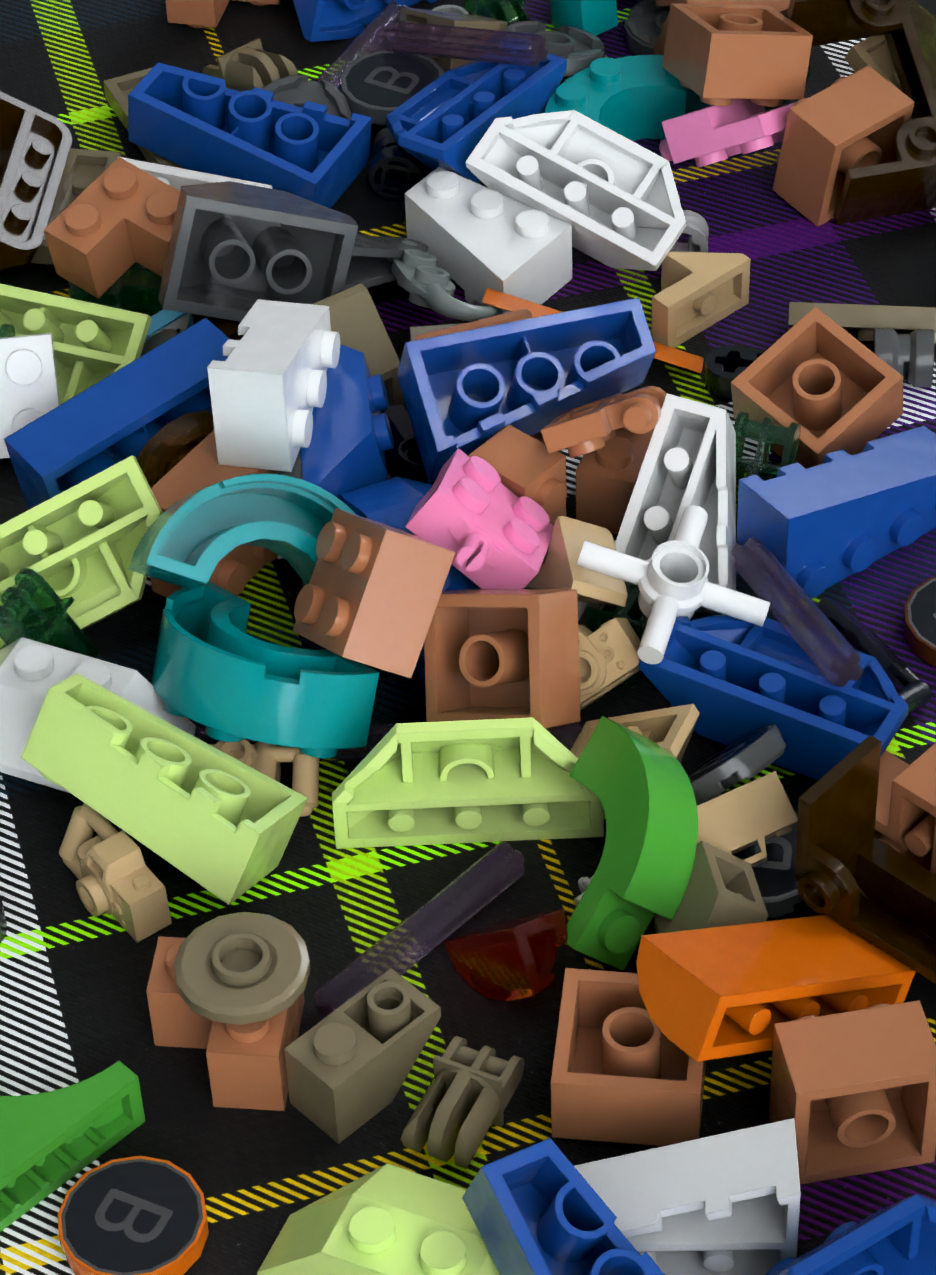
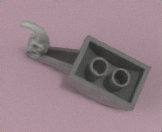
[158,181,496,322]

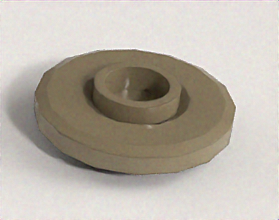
[173,912,311,1025]

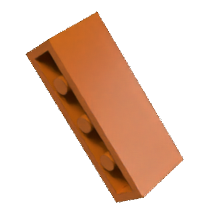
[636,915,916,1062]

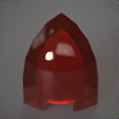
[444,908,568,1001]

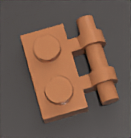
[541,386,666,458]

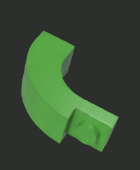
[559,716,698,971]

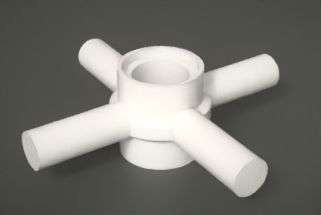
[577,505,771,664]

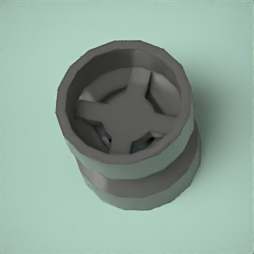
[872,328,934,388]

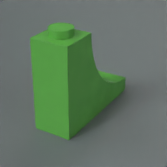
[0,1060,145,1232]

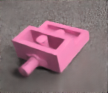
[659,99,797,168]
[405,448,554,589]

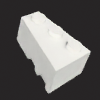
[404,167,572,312]
[207,299,340,472]
[615,393,736,615]
[574,1118,801,1275]

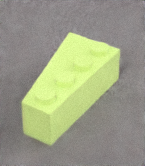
[21,673,308,905]

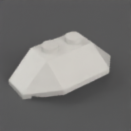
[465,110,686,271]
[0,637,203,793]

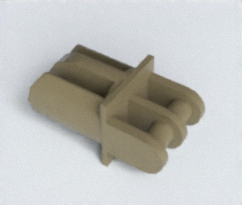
[202,38,298,91]
[400,1035,525,1169]

